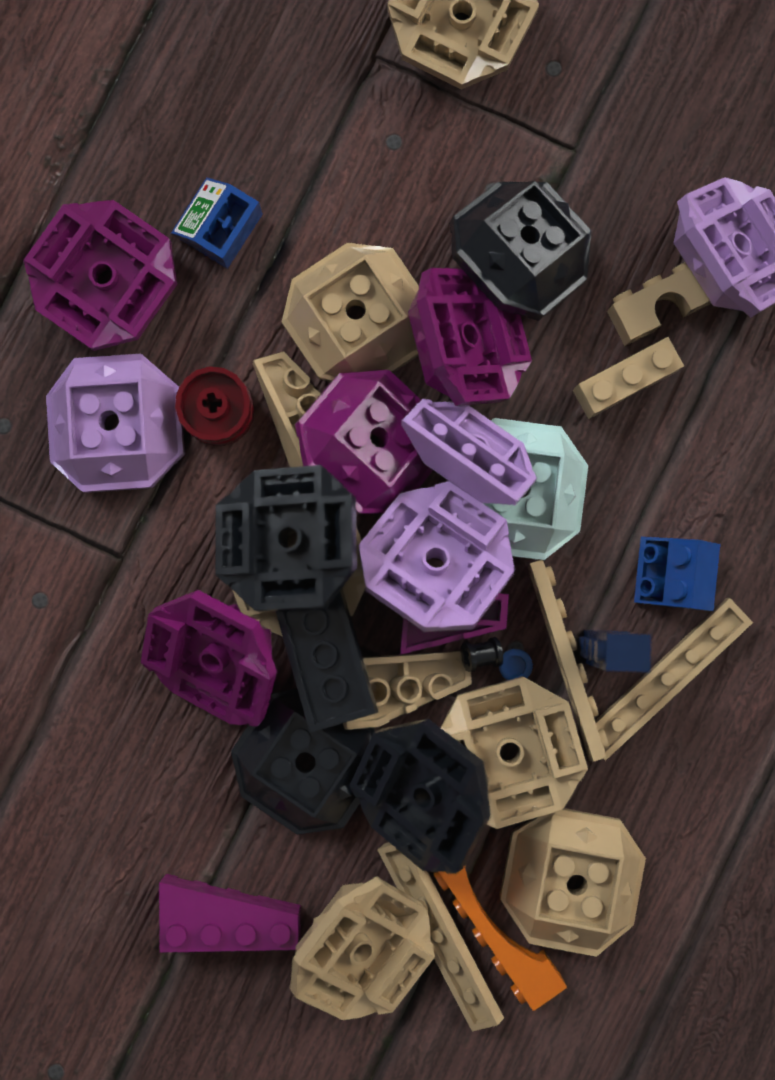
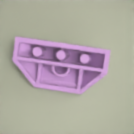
[401,399,537,505]

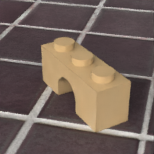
[607,262,712,346]
[573,337,684,419]

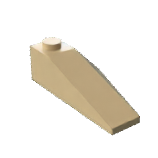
[253,352,321,467]
[343,651,472,730]

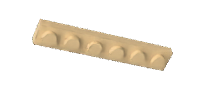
[528,559,609,762]
[595,598,753,761]
[377,842,504,1032]

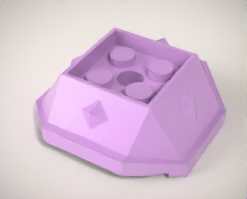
[674,177,775,318]
[46,353,185,493]
[359,481,514,632]

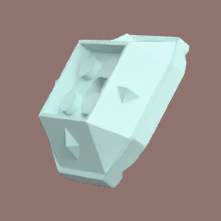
[483,418,588,560]

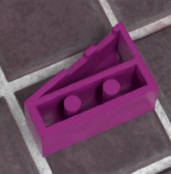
[400,594,509,655]

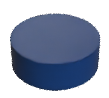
[498,648,533,680]

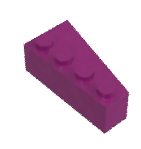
[159,873,301,952]

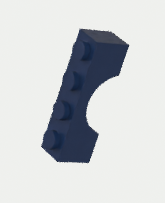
[578,630,651,672]

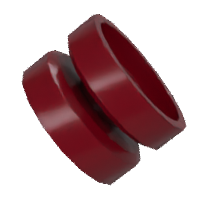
[175,366,255,446]

